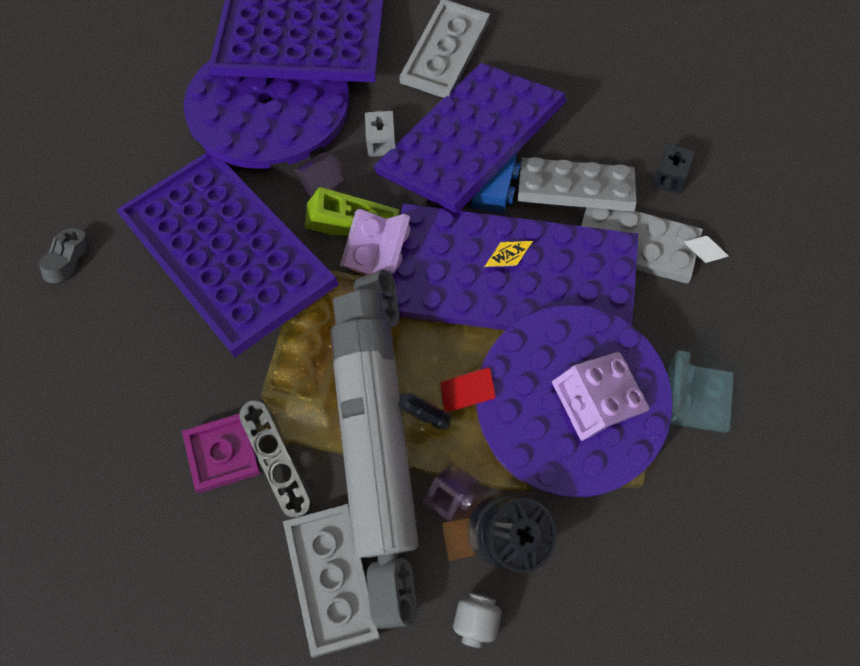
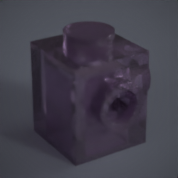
[294,153,344,196]
[422,462,478,521]

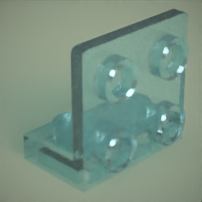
[668,351,733,433]

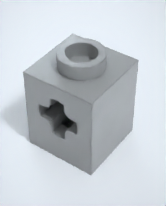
[365,111,395,157]

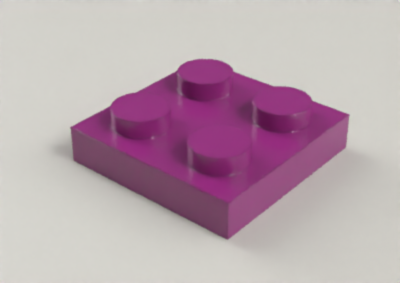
[182,413,261,494]

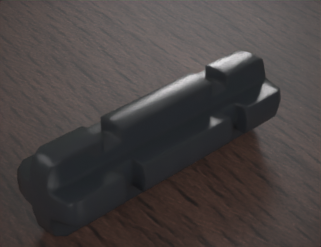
[398,392,452,430]

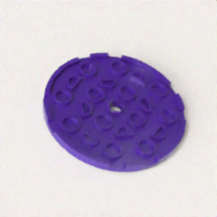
[184,60,349,168]
[477,305,672,498]

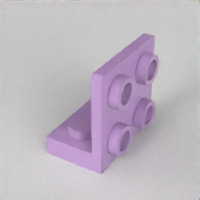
[340,209,410,275]
[552,352,649,441]

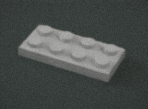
[400,0,490,98]
[518,157,637,212]
[581,207,703,284]
[283,504,380,658]

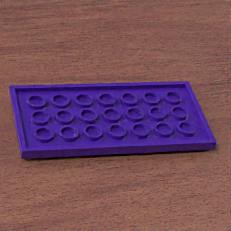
[116,152,339,358]
[391,204,639,330]

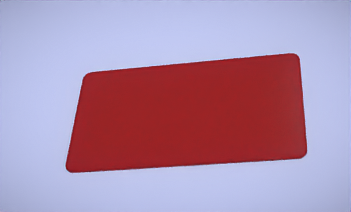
[440,368,496,412]

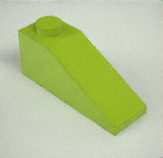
[305,187,399,236]

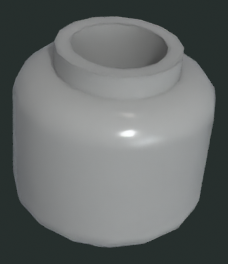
[453,592,502,648]

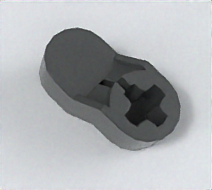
[39,228,88,283]

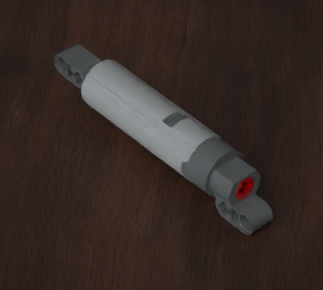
[330,270,419,629]

